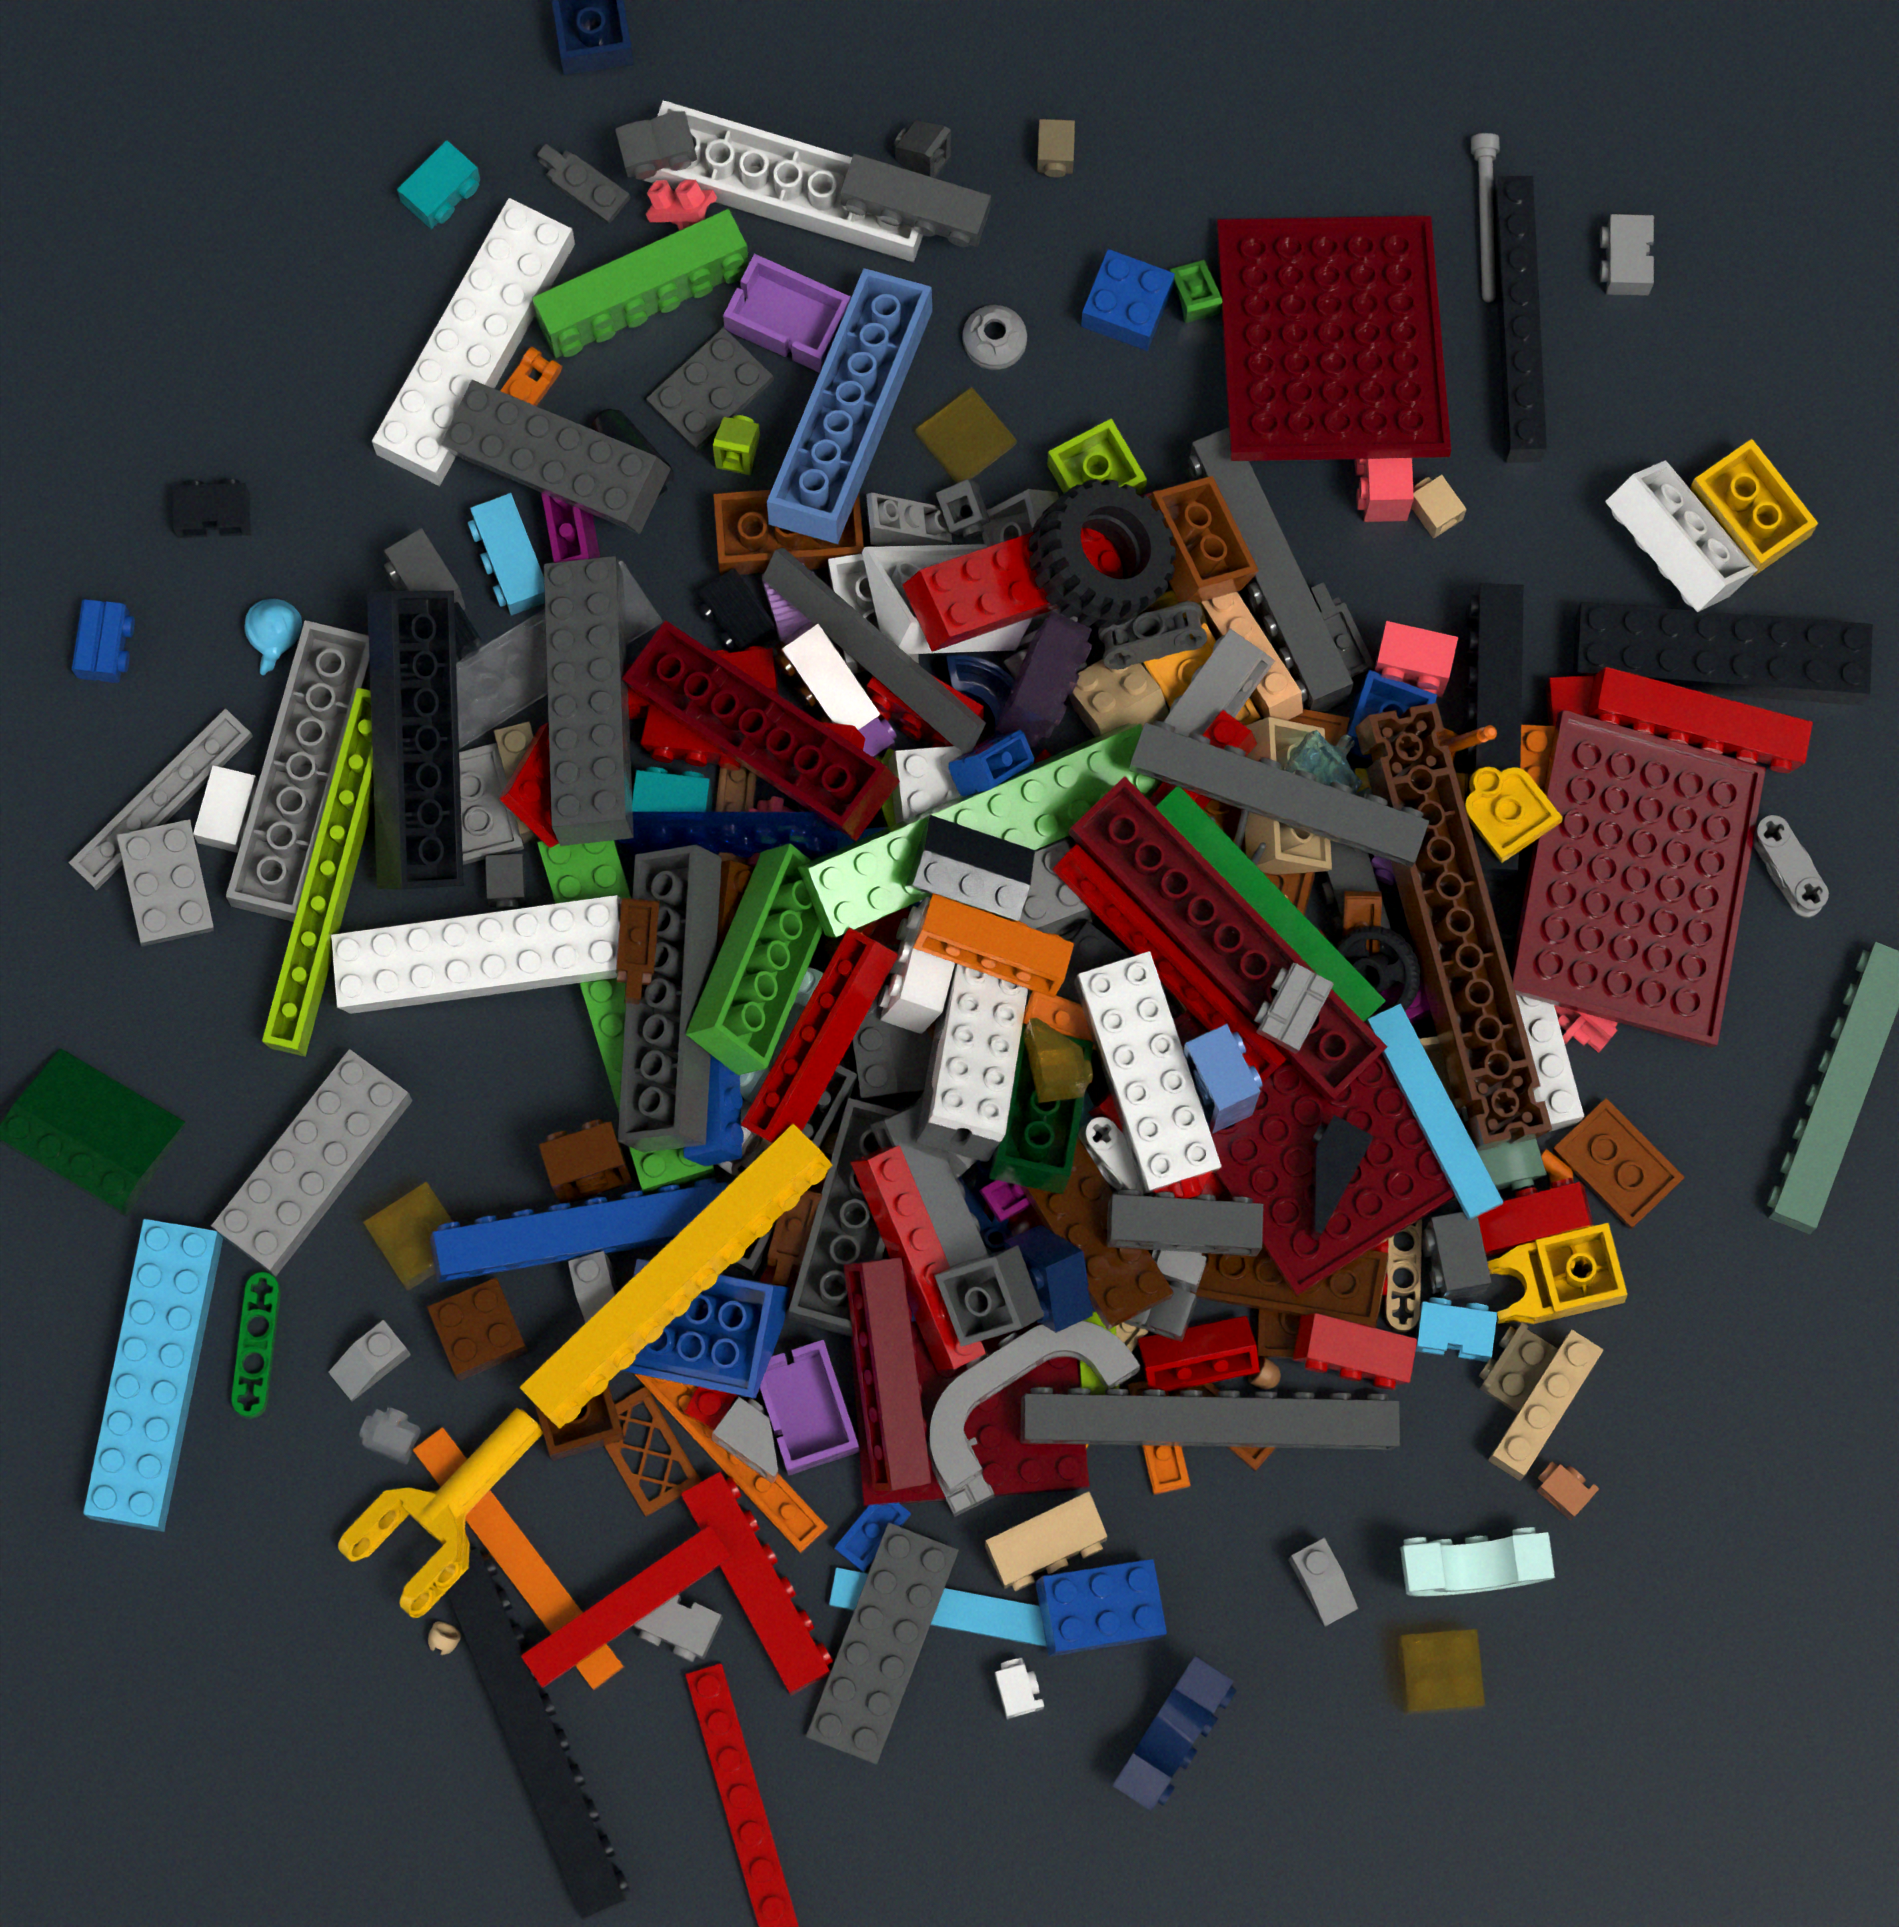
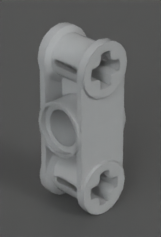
[1753,815,1829,918]

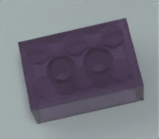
[995,611,1092,748]

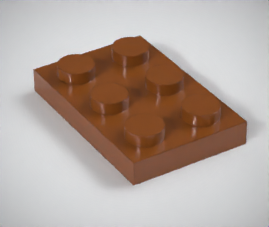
[1552,1098,1685,1230]

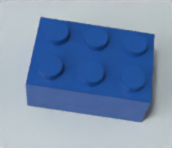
[1035,1559,1167,1657]

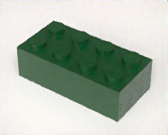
[989,1026,1094,1195]

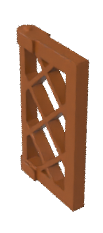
[605,1387,702,1517]

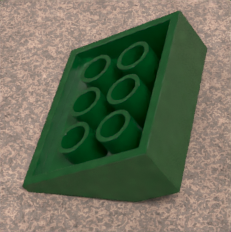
[0,1048,186,1217]

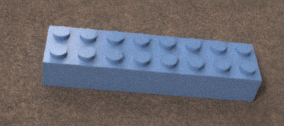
[767,268,932,544]

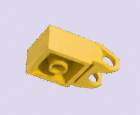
[1487,1223,1628,1324]

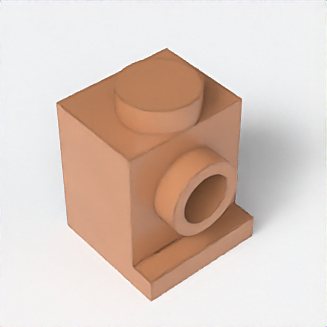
[1536,1461,1599,1521]

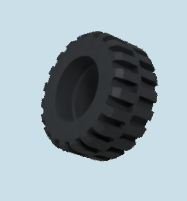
[1028,479,1176,628]

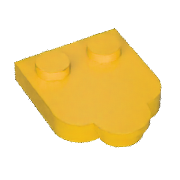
[1465,767,1562,863]

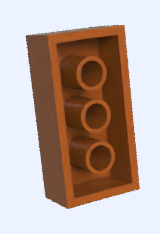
[714,490,864,576]

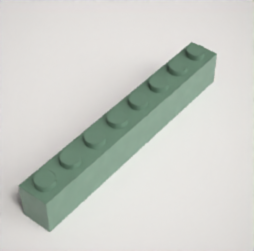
[1767,942,1899,1234]

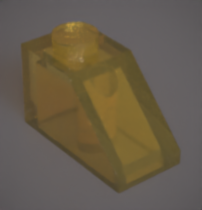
[1023,1018,1093,1103]

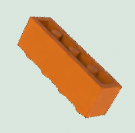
[913,893,1074,998]

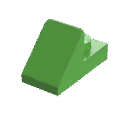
[1170,260,1222,323]

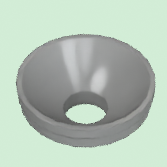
[962,305,1027,370]

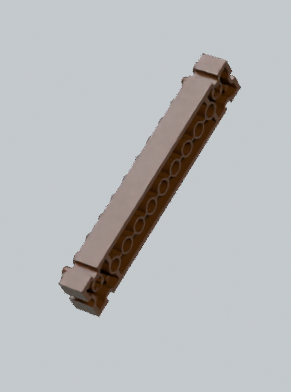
[1355,703,1553,1151]

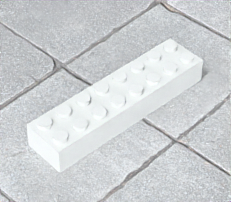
[643,100,923,262]
[372,198,575,486]
[331,895,622,1014]

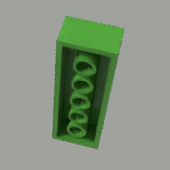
[532,209,749,359]
[686,844,823,1075]

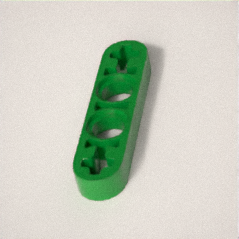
[232,1272,281,1419]

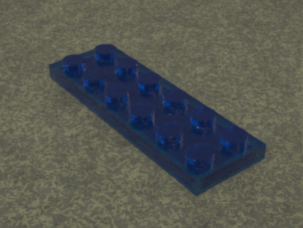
[618,812,838,857]

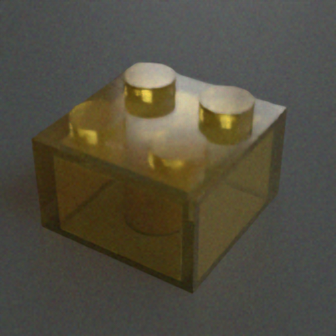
[363,1181,453,1291]
[1398,1629,1485,1715]

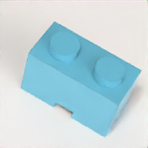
[1415,1298,1497,1362]

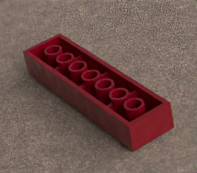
[622,620,900,841]

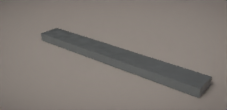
[762,548,986,754]

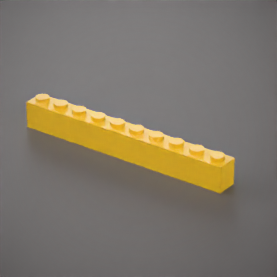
[519,1124,833,1429]

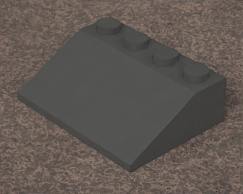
[853,944,933,1102]

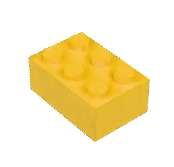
[1690,439,1818,576]

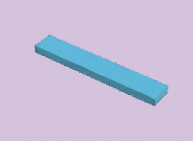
[1366,1004,1503,1221]
[829,1568,1047,1647]

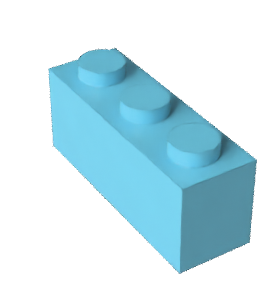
[467,493,545,616]

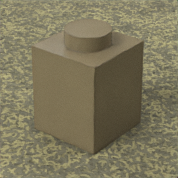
[1037,119,1075,177]

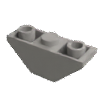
[866,492,952,547]

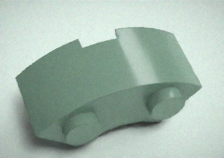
[1450,1139,1547,1201]

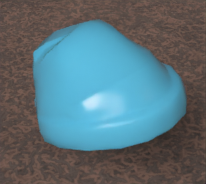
[244,599,303,675]

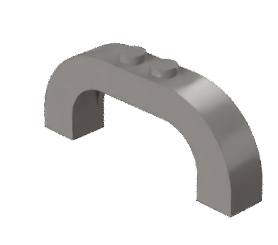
[930,1321,1140,1495]

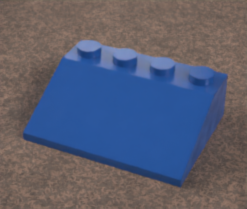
[621,1259,790,1398]

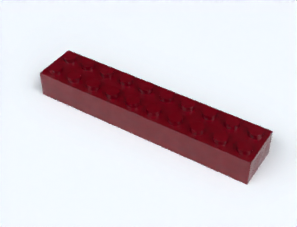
[1068,776,1388,1102]

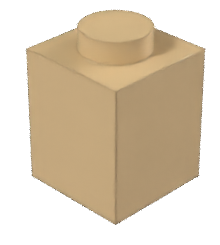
[1411,475,1466,539]

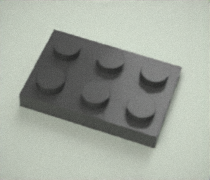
[646,327,774,452]

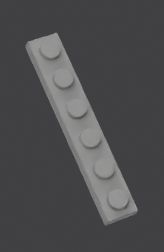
[68,708,253,891]

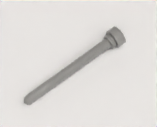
[1471,133,1500,303]

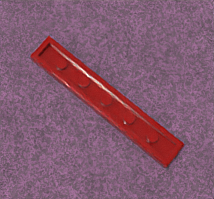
[521,1525,732,1688]

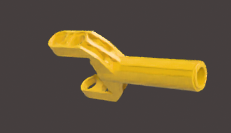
[338,1408,543,1618]

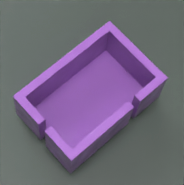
[723,254,851,373]
[760,1340,860,1476]

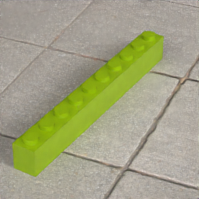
[262,688,374,1057]

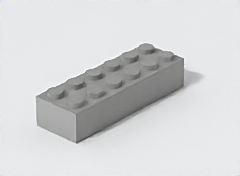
[211,1049,412,1277]

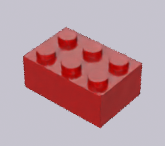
[867,674,984,748]

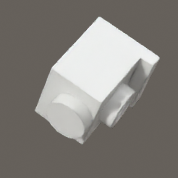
[995,1658,1044,1719]

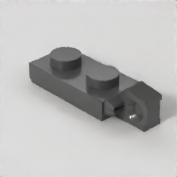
[537,144,631,225]
[1310,582,1375,679]

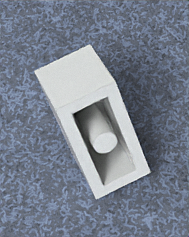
[193,765,258,853]

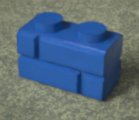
[72,599,135,683]
[948,729,1034,797]

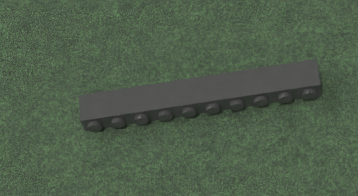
[1021,1387,1400,1450]

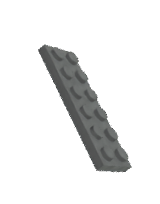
[806,1523,959,1764]

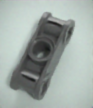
[1098,601,1207,670]

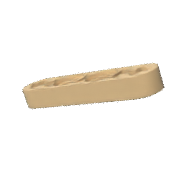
[1384,1218,1422,1333]

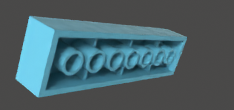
[83,1219,223,1532]

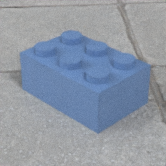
[1183,1024,1263,1134]

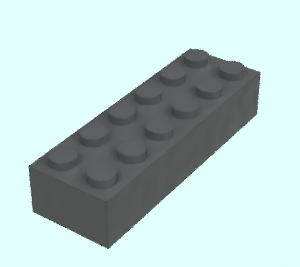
[441,380,671,534]
[788,1098,899,1337]

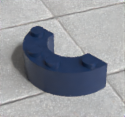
[946,655,1033,747]
[1113,1656,1237,1811]

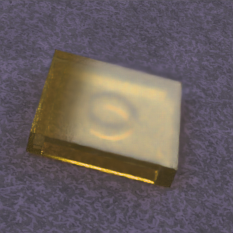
[916,387,1017,484]

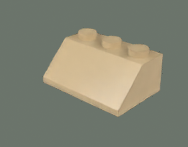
[985,1492,1107,1591]

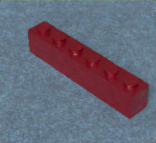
[844,1257,932,1491]

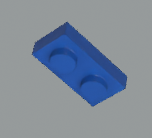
[834,1503,911,1573]

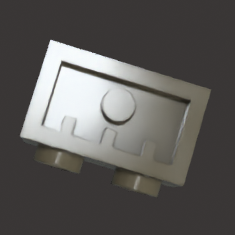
[1479,1322,1558,1413]

